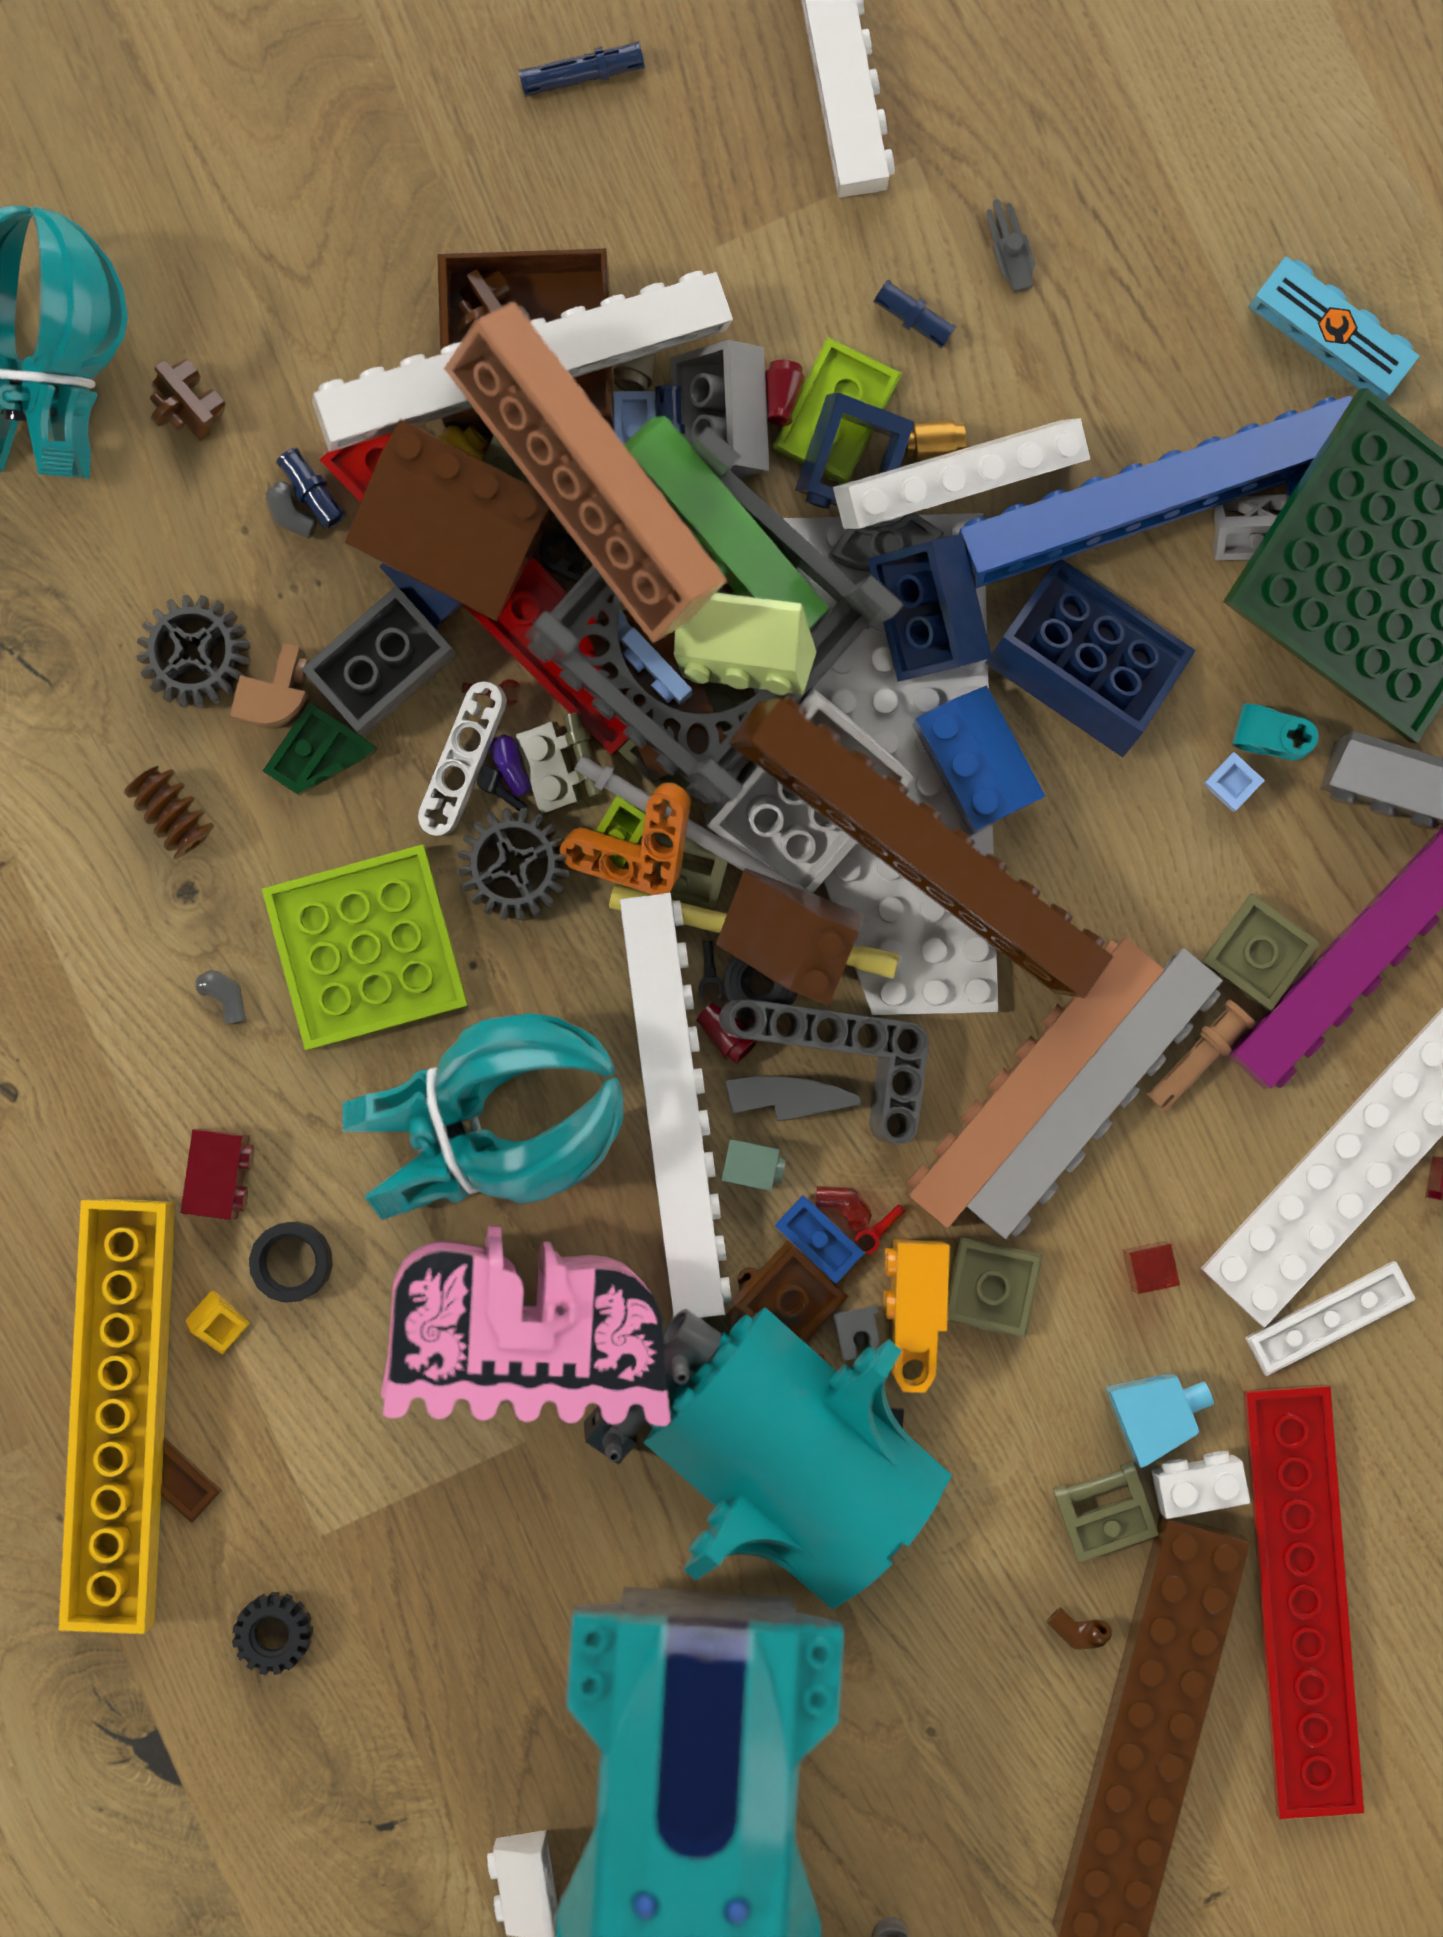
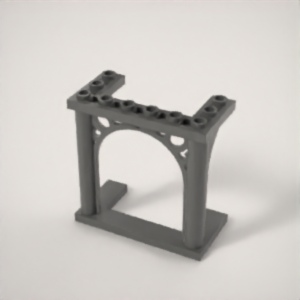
[525,426,904,805]

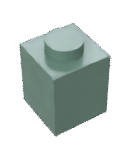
[721,1139,786,1191]

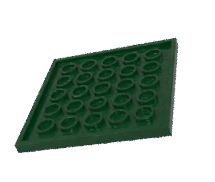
[1223,388,1443,744]

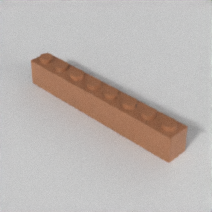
[906,937,1165,1229]

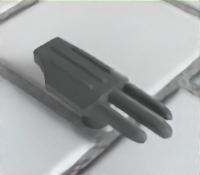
[986,199,1035,293]

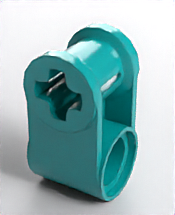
[1232,704,1318,761]

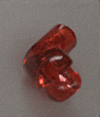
[816,1186,872,1231]

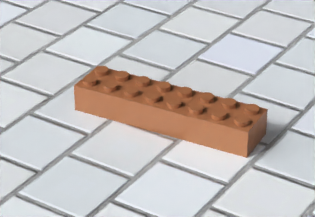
[444,302,727,643]

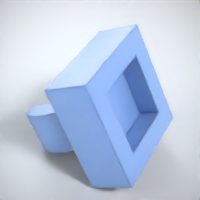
[1203,752,1265,812]

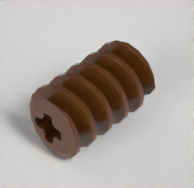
[124,766,215,860]

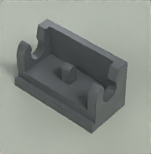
[833,1305,879,1361]

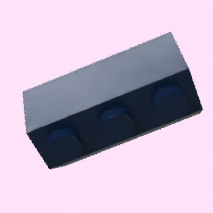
[868,534,992,682]

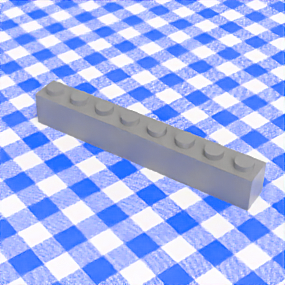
[966,948,1223,1239]

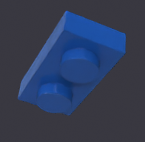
[774,1195,864,1284]

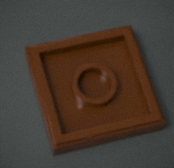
[730,1240,848,1342]

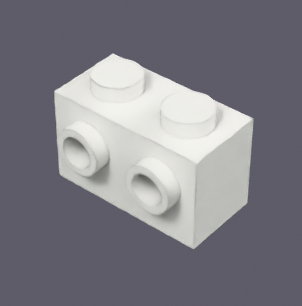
[1151,1451,1250,1519]

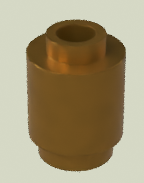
[905,419,966,463]

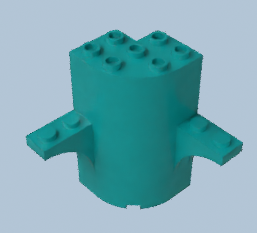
[643,1307,952,1610]

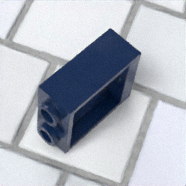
[795,393,914,509]

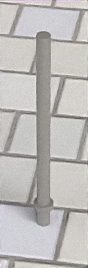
[574,755,815,895]

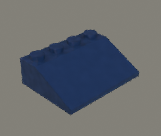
[985,559,1196,758]

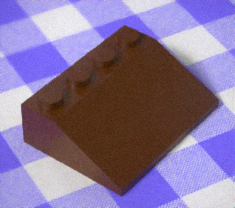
[345,419,554,622]

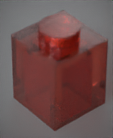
[1122,1241,1180,1294]

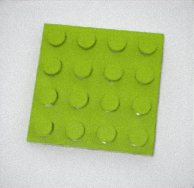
[262,844,469,1051]

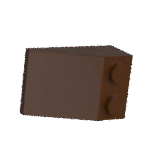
[716,868,864,1005]

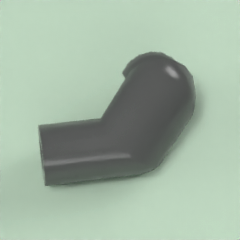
[195,970,246,1025]

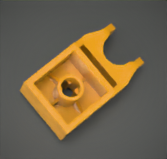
[883,1239,949,1393]

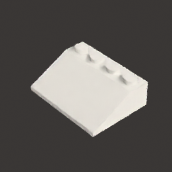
[704,688,914,893]

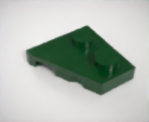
[263,702,378,796]

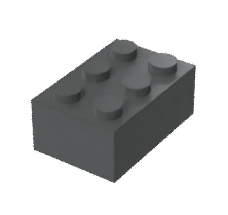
[301,585,457,738]

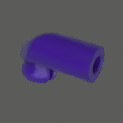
[489,734,532,796]

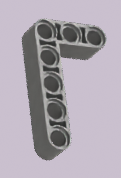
[719,1000,929,1145]

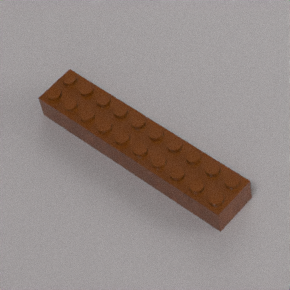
[728,697,1113,998]
[1052,1513,1251,1937]

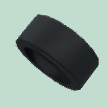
[249,1221,333,1303]

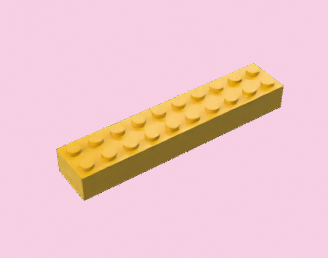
[59,1198,176,1634]

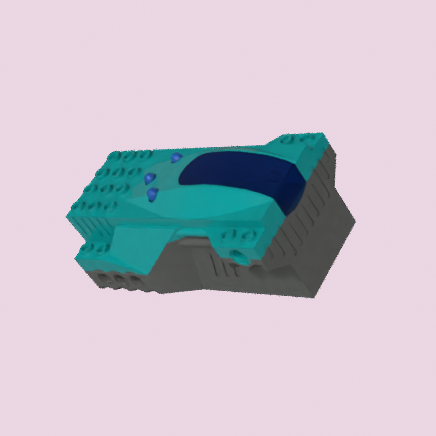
[556,1587,844,1937]

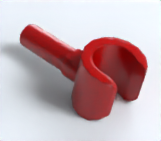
[854,1204,906,1255]

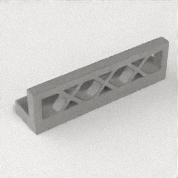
[1212,494,1291,560]

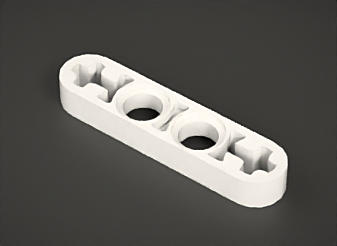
[418,681,507,836]

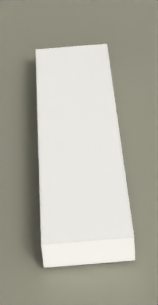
[1245,1261,1416,1376]

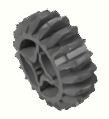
[136,595,251,708]
[457,808,570,921]

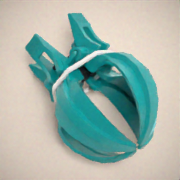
[0,205,128,479]
[342,1013,623,1221]

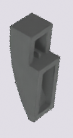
[726,1076,860,1121]

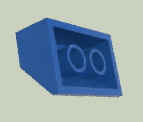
[912,686,1046,836]

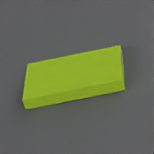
[772,337,902,485]

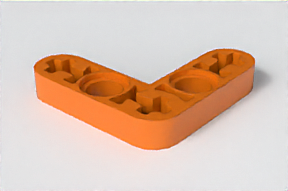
[560,783,690,895]

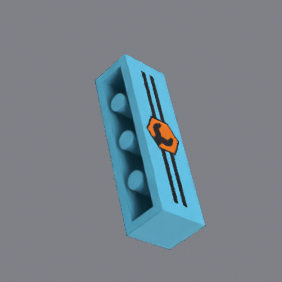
[1248,256,1419,401]

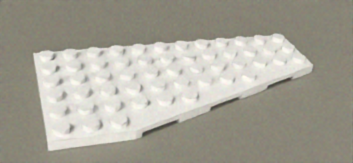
[753,513,998,1015]

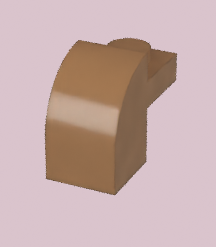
[229,643,311,729]

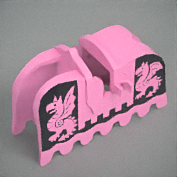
[381,1225,670,1426]

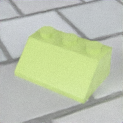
[674,593,817,695]

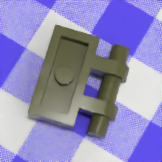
[515,712,605,814]

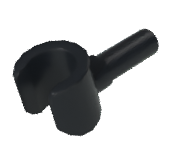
[477,765,528,812]
[698,940,723,999]

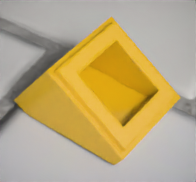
[186,1290,250,1355]

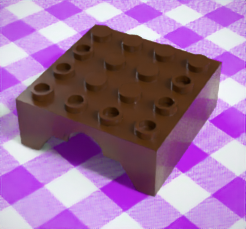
[437,248,614,435]

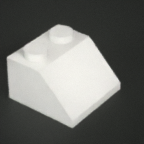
[487,1830,558,1937]

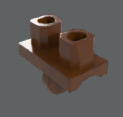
[456,270,531,335]
[150,359,225,441]

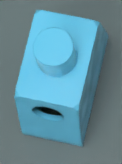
[1105,1373,1214,1468]

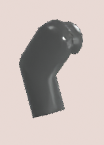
[266,481,317,539]

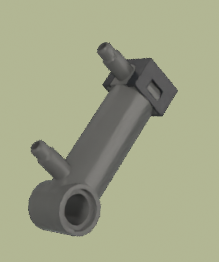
[584,1309,721,1465]

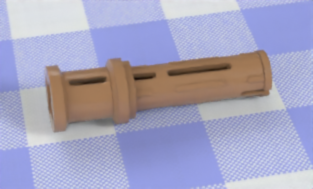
[1146,999,1257,1112]

